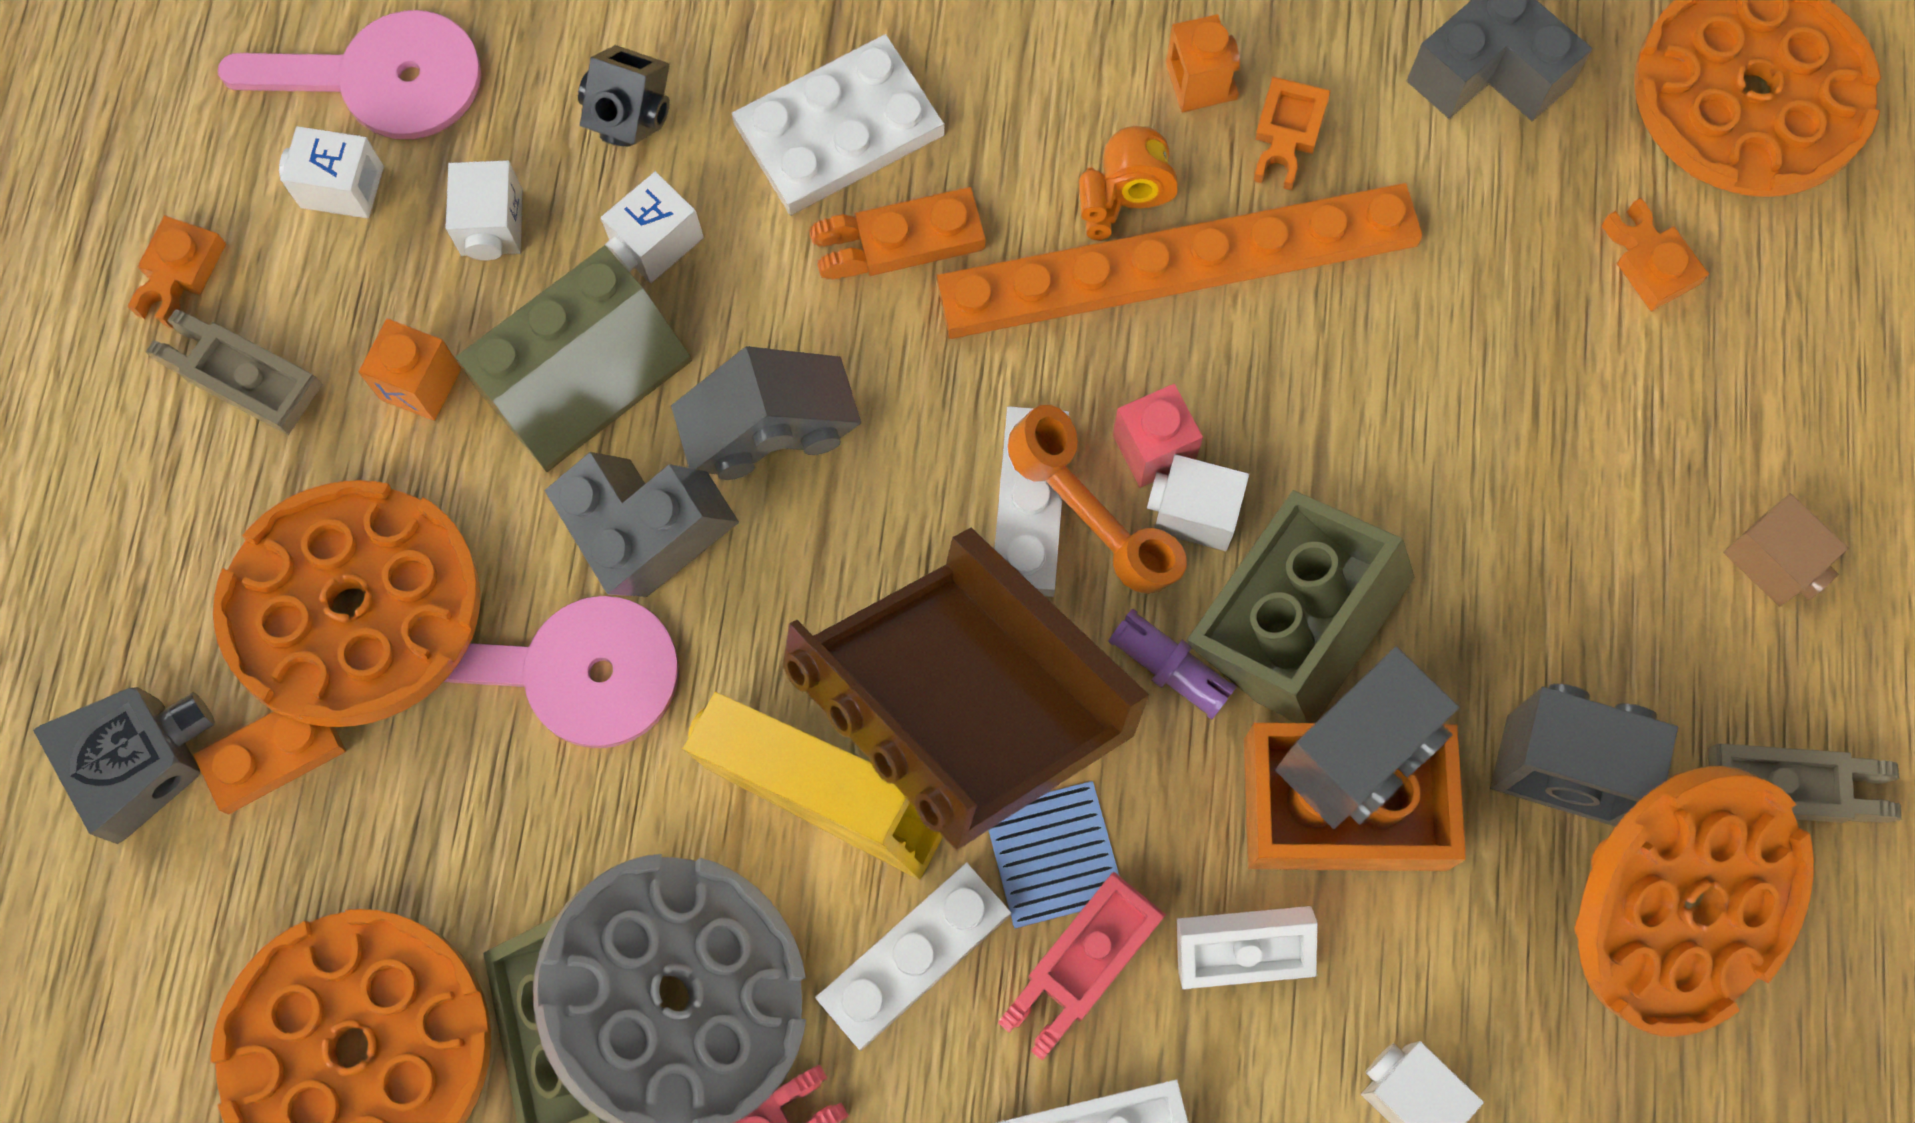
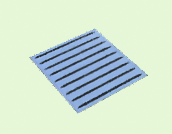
[988,781,1119,929]

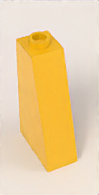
[682,691,943,880]

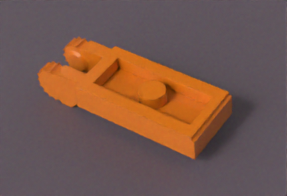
[809,187,986,280]

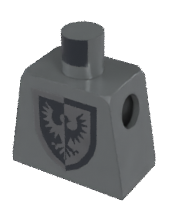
[33,687,215,844]

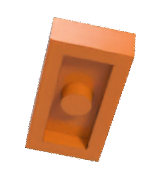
[193,711,347,815]

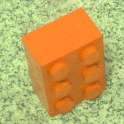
[1244,723,1466,871]

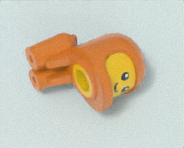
[1079,126,1178,241]

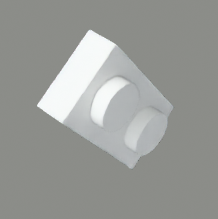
[1177,906,1317,989]

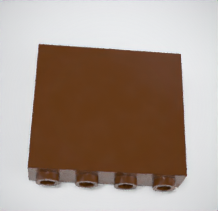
[783,527,1149,850]

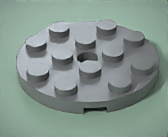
[533,854,806,1123]

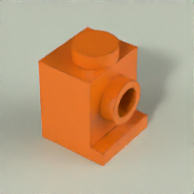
[1166,14,1240,112]

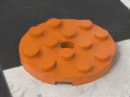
[1634,0,1881,197]
[213,480,480,727]
[1575,766,1814,1037]
[211,909,491,1123]

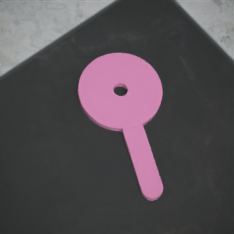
[218,10,481,139]
[444,596,679,748]

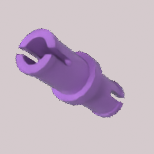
[1108,608,1237,720]

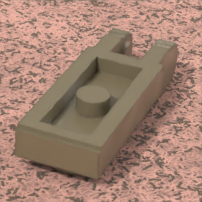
[146,309,323,435]
[1708,744,1902,823]

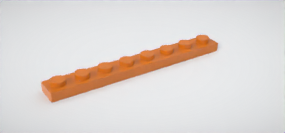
[937,183,1423,339]

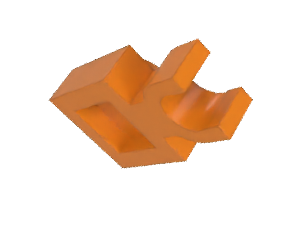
[1254,76,1331,191]
[1601,198,1709,311]
[127,215,226,328]

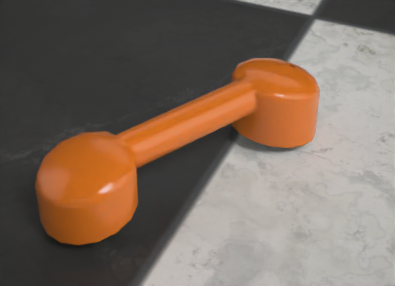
[1008,405,1187,594]

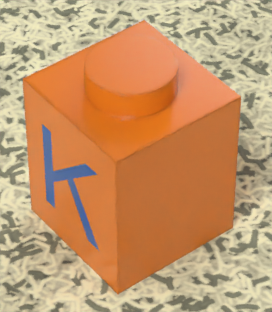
[358,318,462,421]

